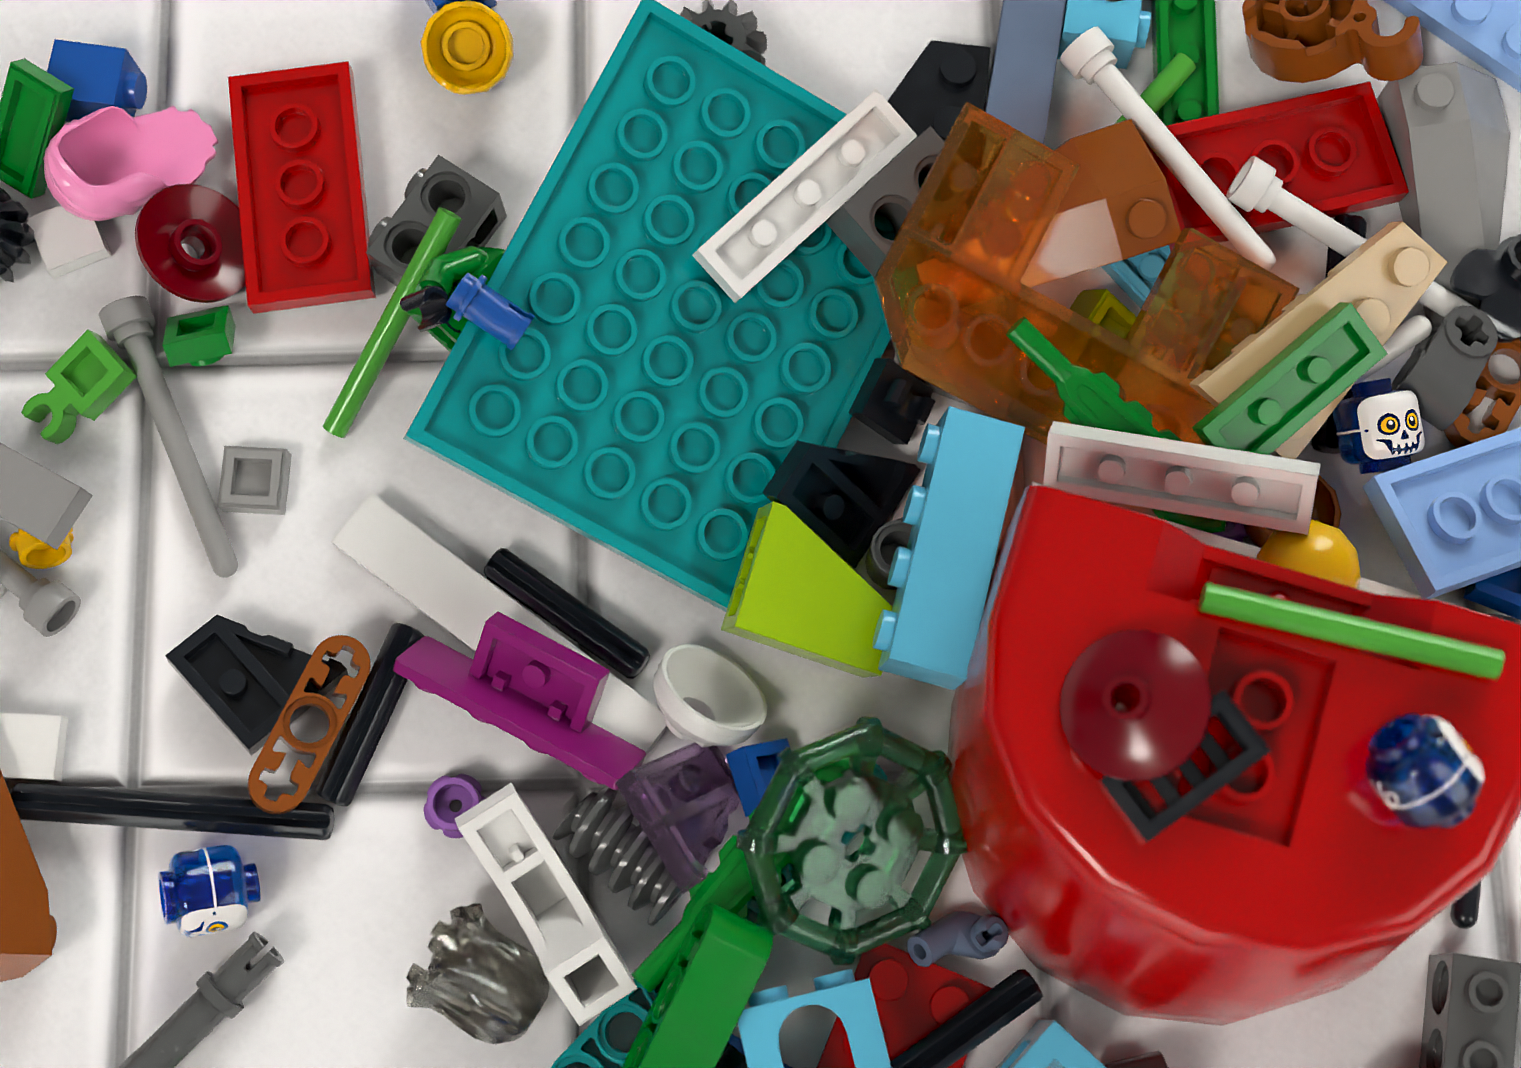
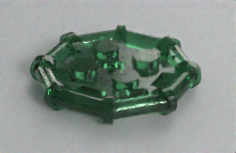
[736,717,968,966]

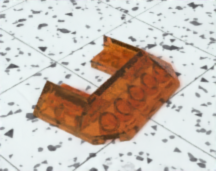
[874,102,1300,446]

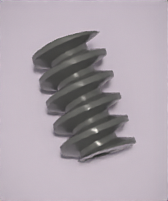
[552,787,698,927]

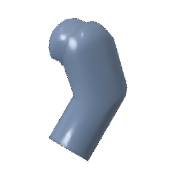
[907,911,1009,967]

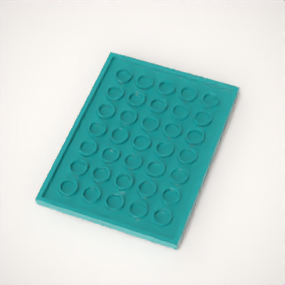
[403,0,943,612]

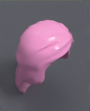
[44,106,218,221]

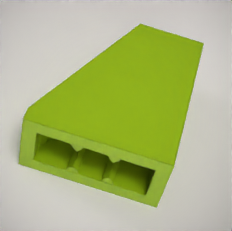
[721,501,893,678]

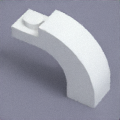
[455,783,637,1026]

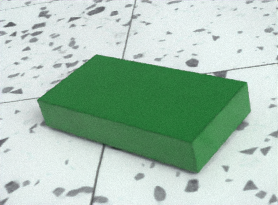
[0,58,74,199]

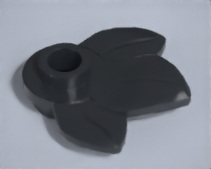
[1450,234,1521,343]

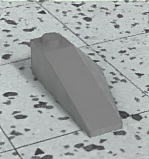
[1376,62,1510,328]

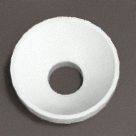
[653,644,767,747]

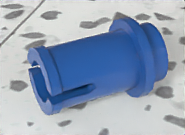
[446,272,535,351]

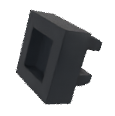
[848,358,936,445]

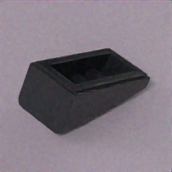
[1100,689,1272,842]

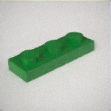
[1192,302,1388,455]

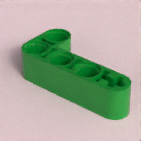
[621,903,773,1068]

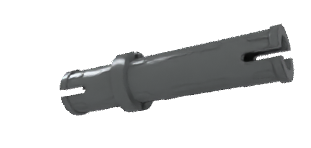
[118,932,284,1068]

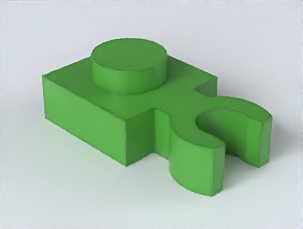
[21,329,137,445]

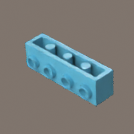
[872,406,1025,690]

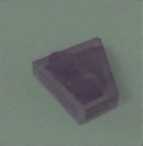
[615,742,740,894]

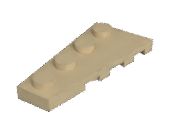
[1189,221,1448,459]

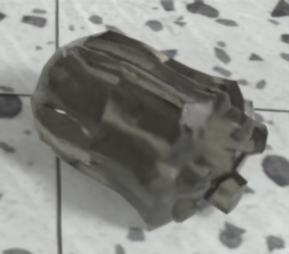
[406,903,550,1044]

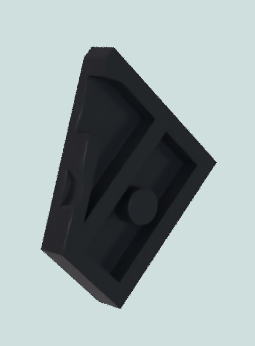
[888,40,991,169]
[762,440,921,568]
[165,615,348,756]

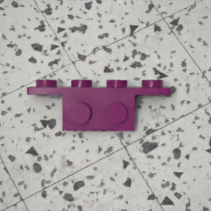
[393,611,646,790]

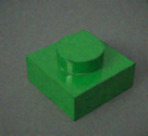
[162,305,236,367]

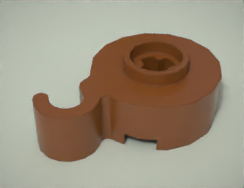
[1242,0,1424,83]

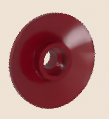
[135,184,246,303]
[1060,630,1212,781]

